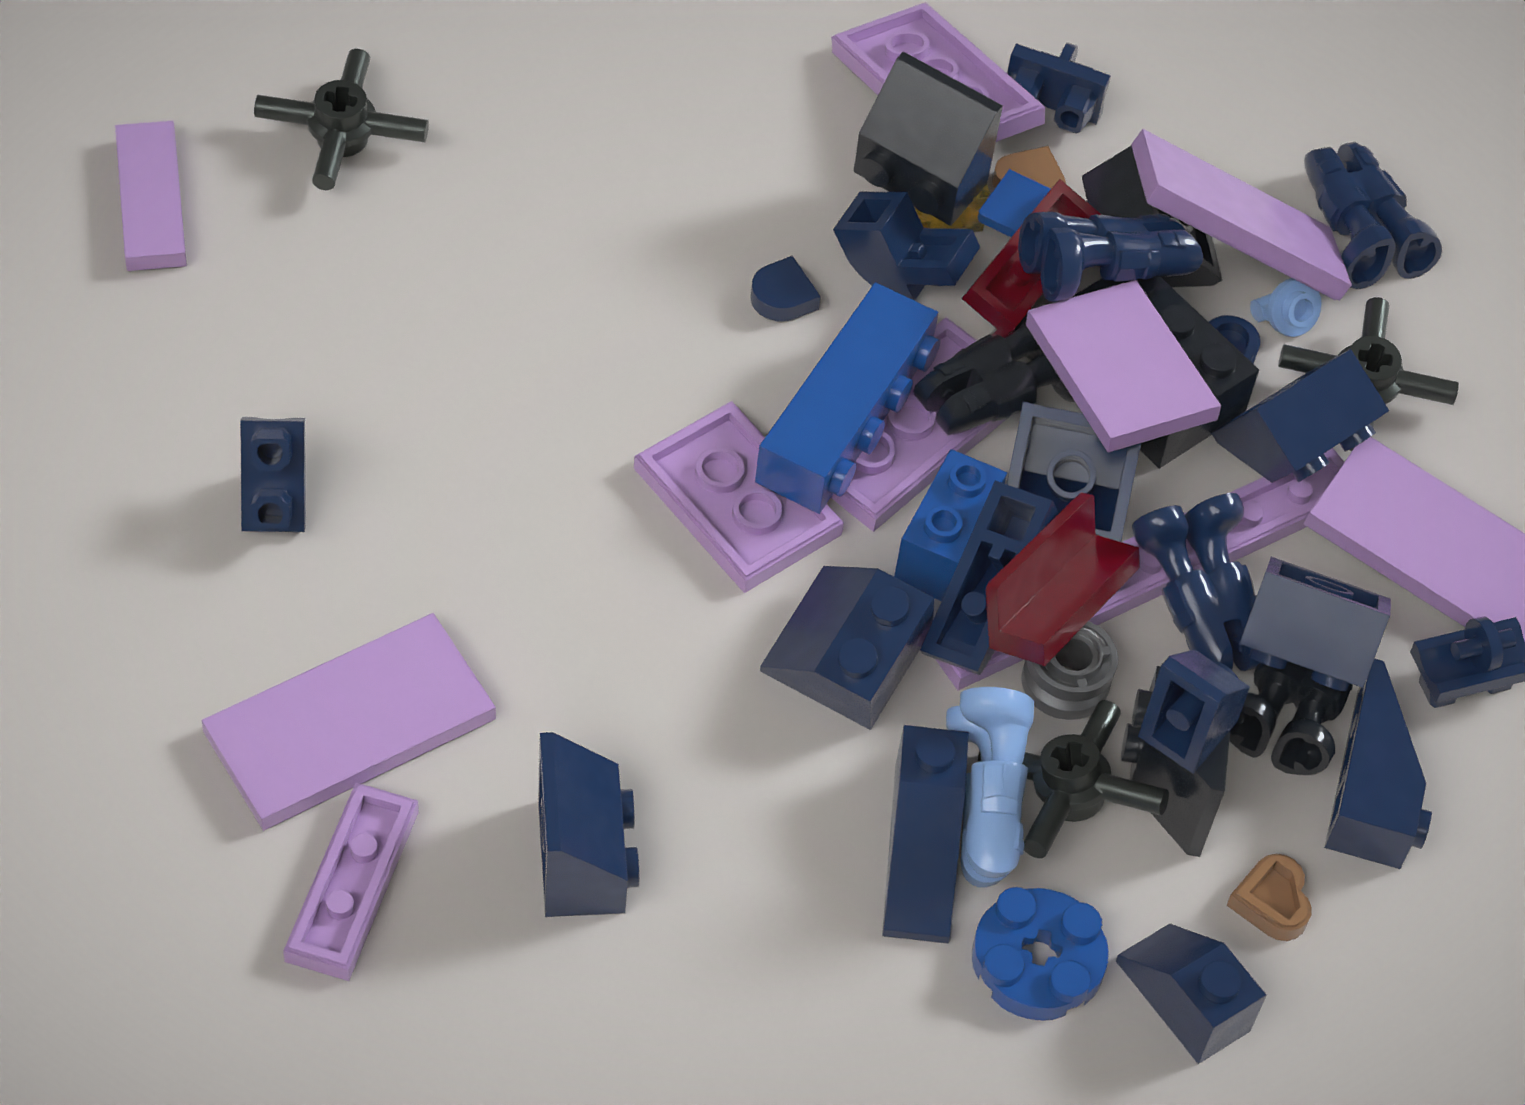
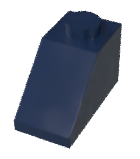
[1138,649,1250,774]
[1116,923,1267,1064]

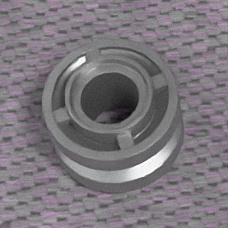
[1021,621,1118,720]

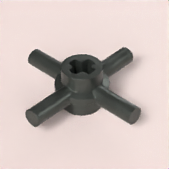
[254,48,429,190]
[1278,297,1459,452]
[978,700,1169,859]

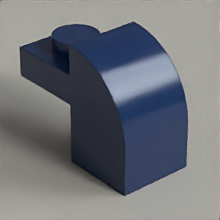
[833,191,980,301]

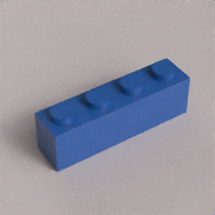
[755,282,941,514]

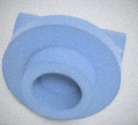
[1250,278,1321,337]

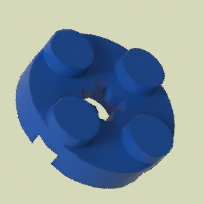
[972,887,1109,1021]

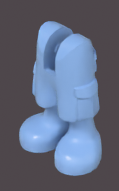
[946,687,1034,887]

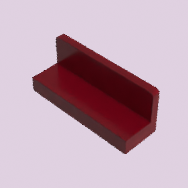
[961,179,1102,338]
[986,492,1140,666]

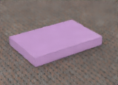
[1026,280,1221,453]
[634,401,844,593]

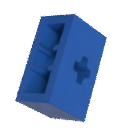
[894,449,1007,601]

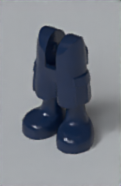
[1304,142,1442,289]
[1018,212,1203,302]
[1132,493,1260,671]

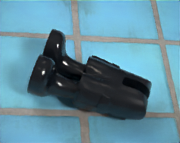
[913,305,1075,436]
[1230,661,1353,775]

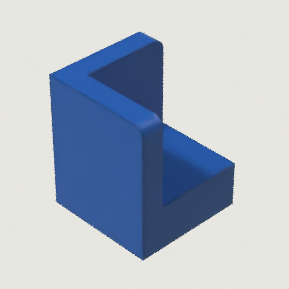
[978,169,1051,237]

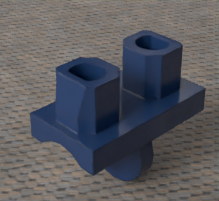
[1007,42,1111,134]
[240,417,306,532]
[1410,616,1525,708]

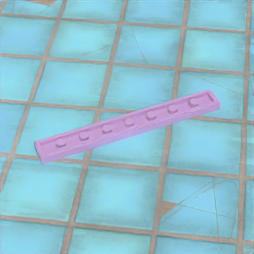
[935,448,1344,691]

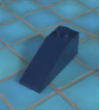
[920,480,1059,675]
[1324,658,1432,869]
[882,725,969,944]

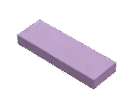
[115,121,187,271]
[283,783,419,981]

